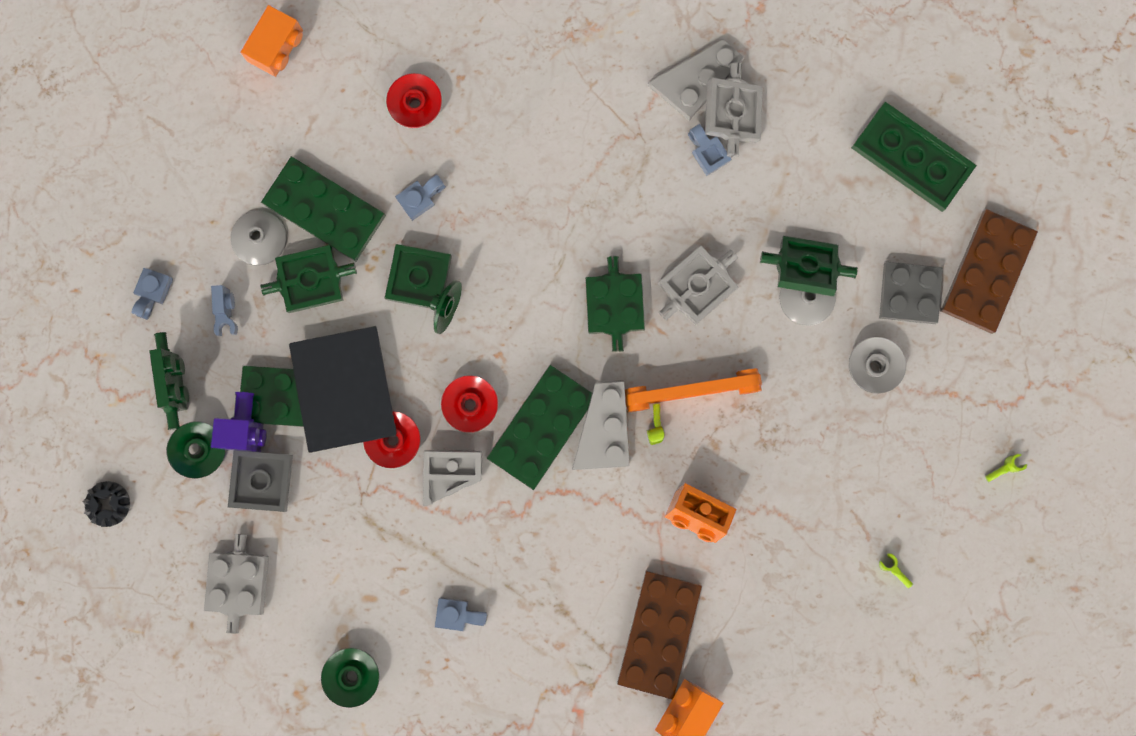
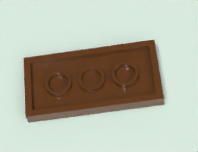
[940,209,1038,334]
[617,571,702,699]

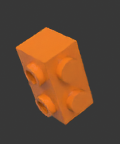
[240,5,303,77]
[665,483,737,543]
[655,679,724,736]

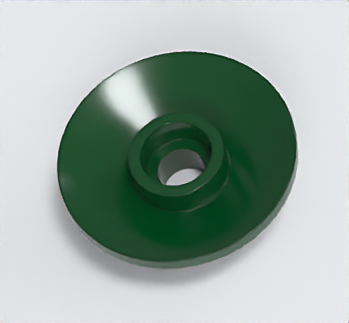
[430,280,462,334]
[166,421,225,479]
[321,648,380,708]

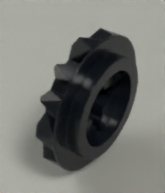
[82,481,130,527]

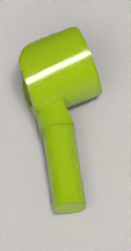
[646,404,664,445]
[985,454,1027,482]
[879,553,913,588]

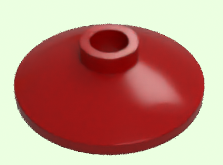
[386,73,442,128]
[441,376,498,433]
[363,411,421,468]

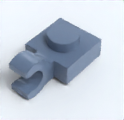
[688,124,732,176]
[395,175,446,221]
[131,268,173,320]
[211,285,238,336]
[435,598,487,631]

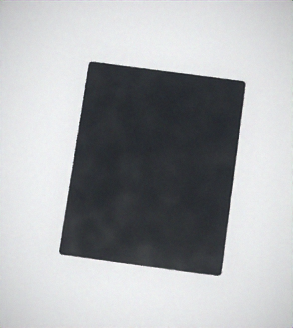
[289,326,397,453]

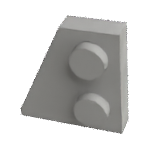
[423,450,482,506]

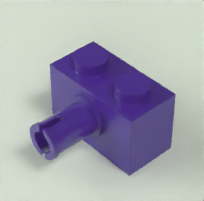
[211,392,267,452]

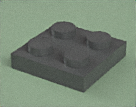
[879,262,943,324]
[228,450,293,512]

